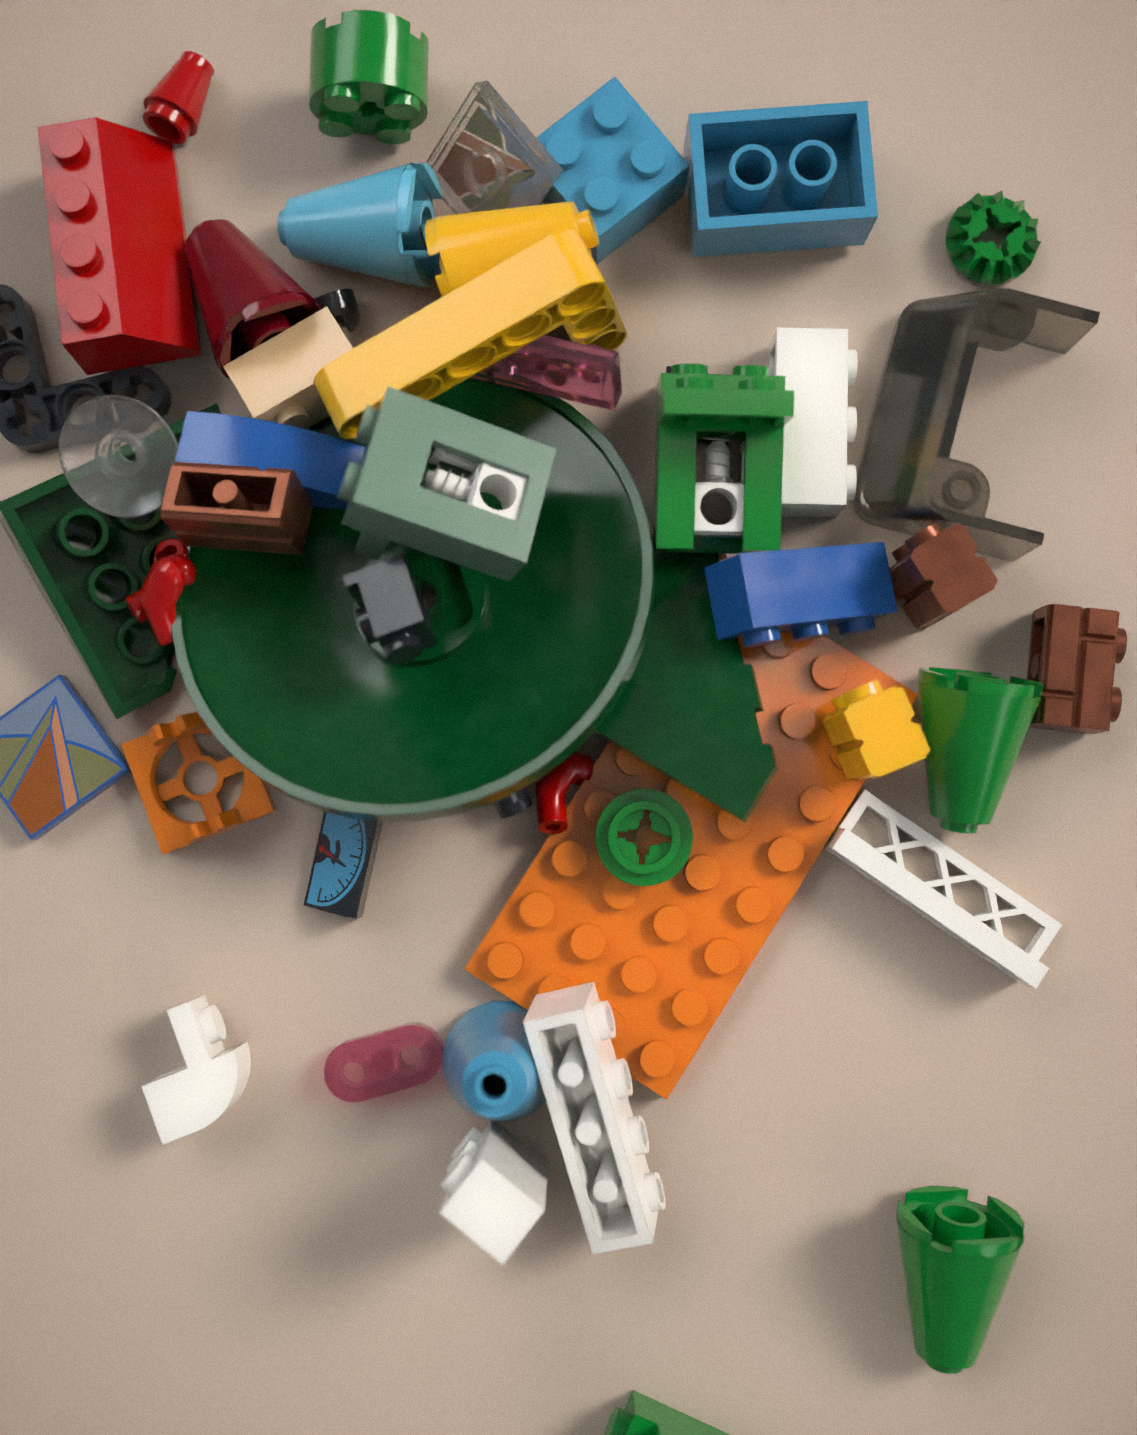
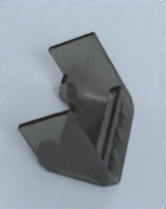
[851,288,1100,562]

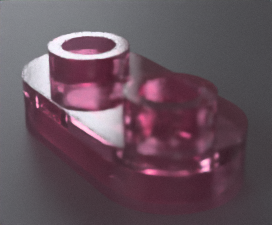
[324,1022,443,1103]

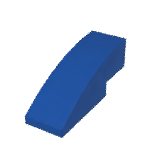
[175,411,365,509]

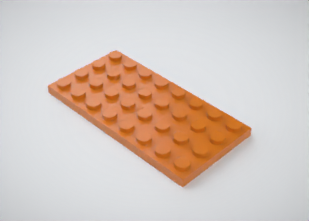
[465,632,919,1100]

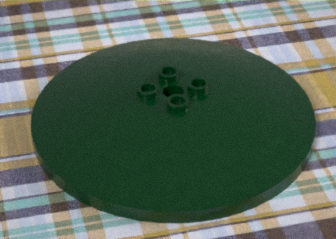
[172,368,655,822]

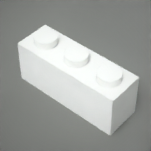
[769,327,858,517]
[439,1121,548,1265]

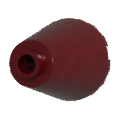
[184,219,322,379]

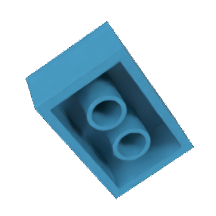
[683,101,878,257]

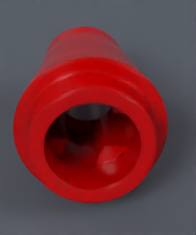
[143,51,214,144]

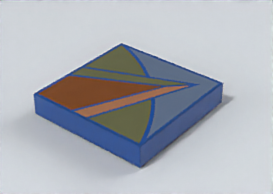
[0,674,131,840]

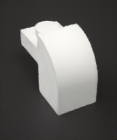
[141,994,251,1145]

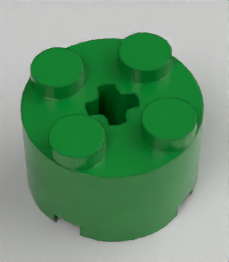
[309,10,429,145]

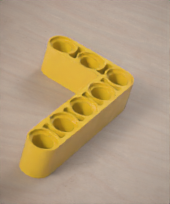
[313,229,627,440]

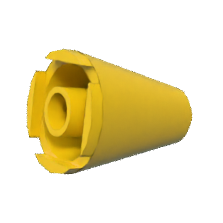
[424,201,600,297]

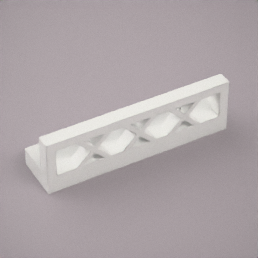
[824,789,1062,989]

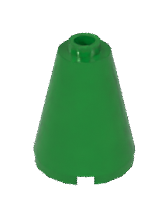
[917,667,1043,834]
[896,1185,1025,1374]

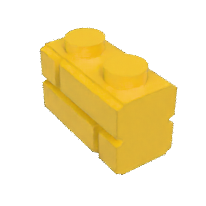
[822,679,930,781]

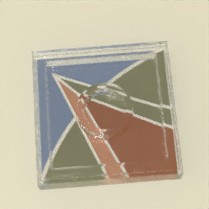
[426,81,563,214]

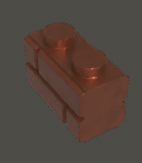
[160,462,313,555]
[889,522,998,630]
[1027,604,1127,734]

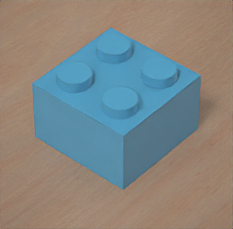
[523,76,690,265]

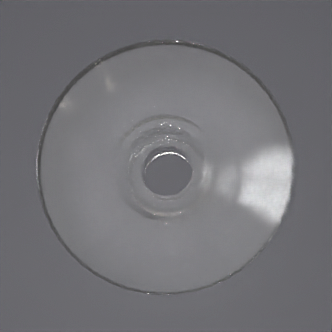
[59,395,178,517]

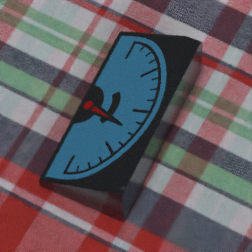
[304,812,383,919]

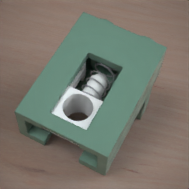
[337,386,556,582]

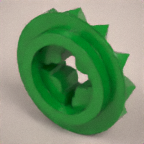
[946,190,1041,285]
[595,788,693,886]

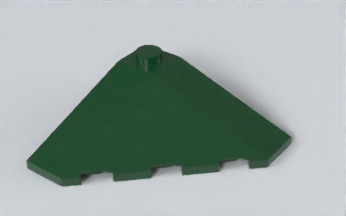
[0,403,222,719]
[593,533,778,822]

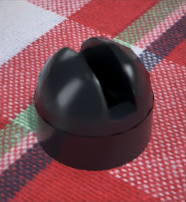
[315,288,360,333]

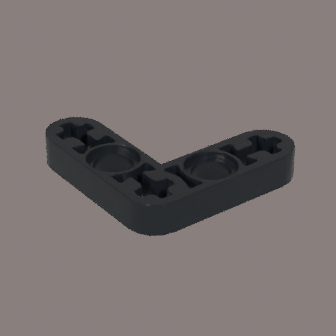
[0,284,171,453]

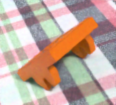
[121,712,277,855]

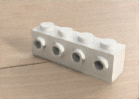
[523,982,666,1255]

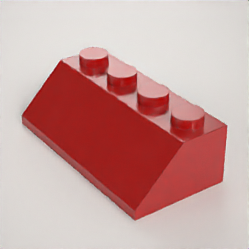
[37,117,202,375]

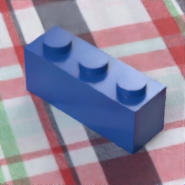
[704,542,898,647]

